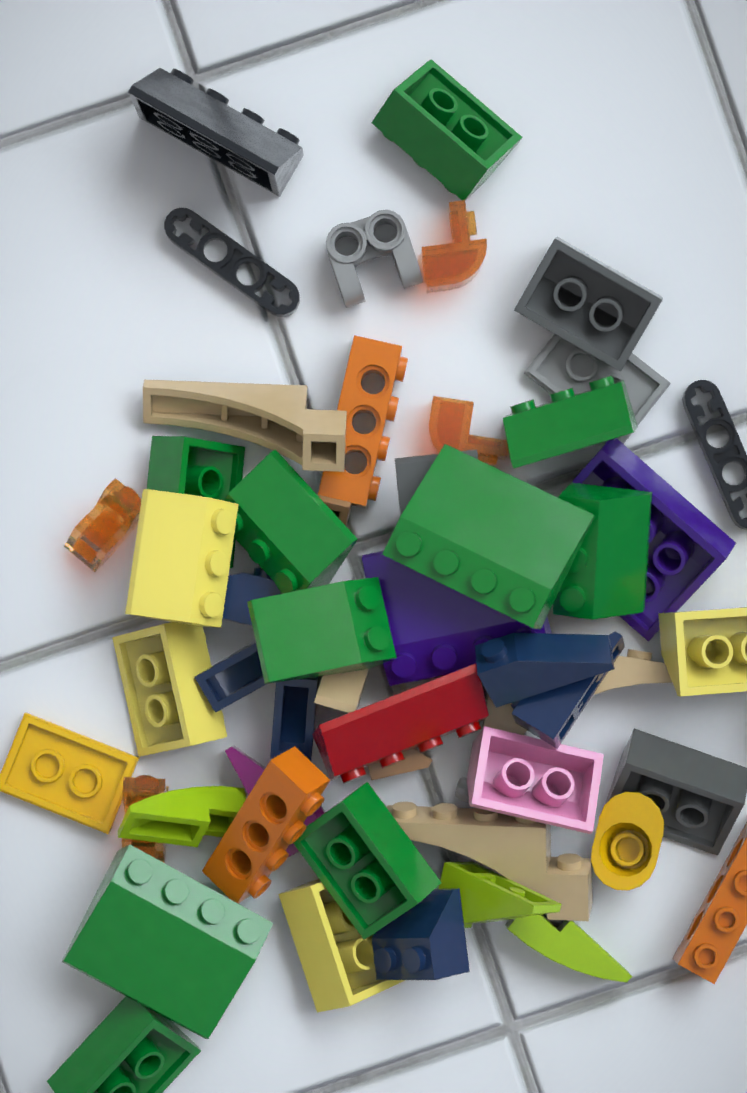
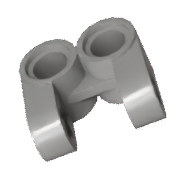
[326,209,423,308]

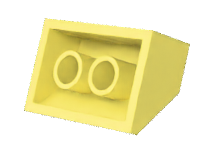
[125,489,239,628]
[658,607,747,697]
[112,622,227,757]
[278,879,405,1013]

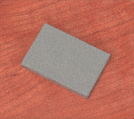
[524,334,671,444]

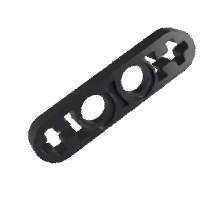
[164,208,300,317]
[682,380,747,530]

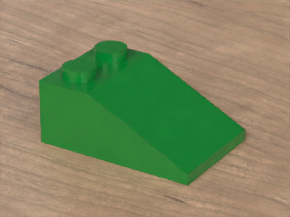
[247,577,397,684]

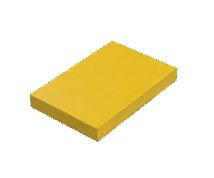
[0,712,140,834]

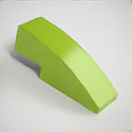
[117,786,246,847]
[505,915,632,983]

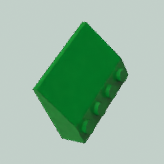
[382,444,595,630]
[61,844,274,1039]

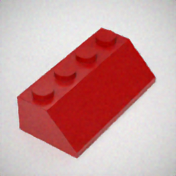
[312,663,489,784]

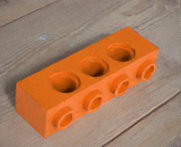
[318,335,408,508]
[202,746,330,904]
[672,822,747,984]

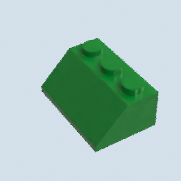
[371,59,523,202]
[503,375,638,469]
[147,436,245,568]
[224,449,358,593]
[553,482,652,620]
[293,782,442,940]
[47,996,201,1093]

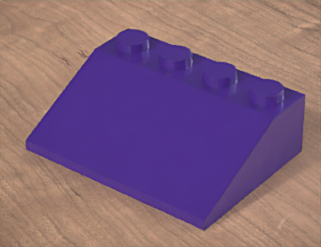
[558,438,736,642]
[362,551,552,686]

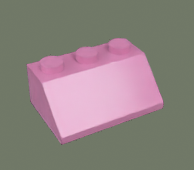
[466,726,604,834]

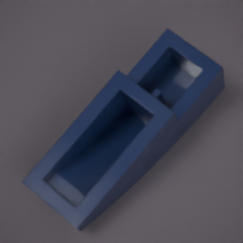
[195,640,266,713]
[270,676,319,761]

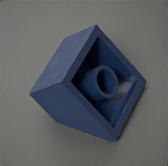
[372,888,470,980]

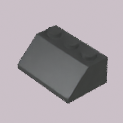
[514,237,663,371]
[605,728,747,856]

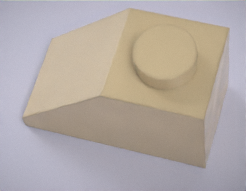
[314,669,369,713]

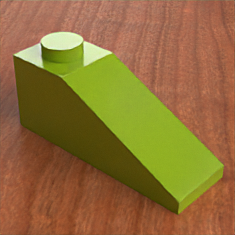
[438,861,562,928]

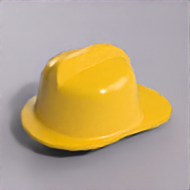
[591,792,664,891]

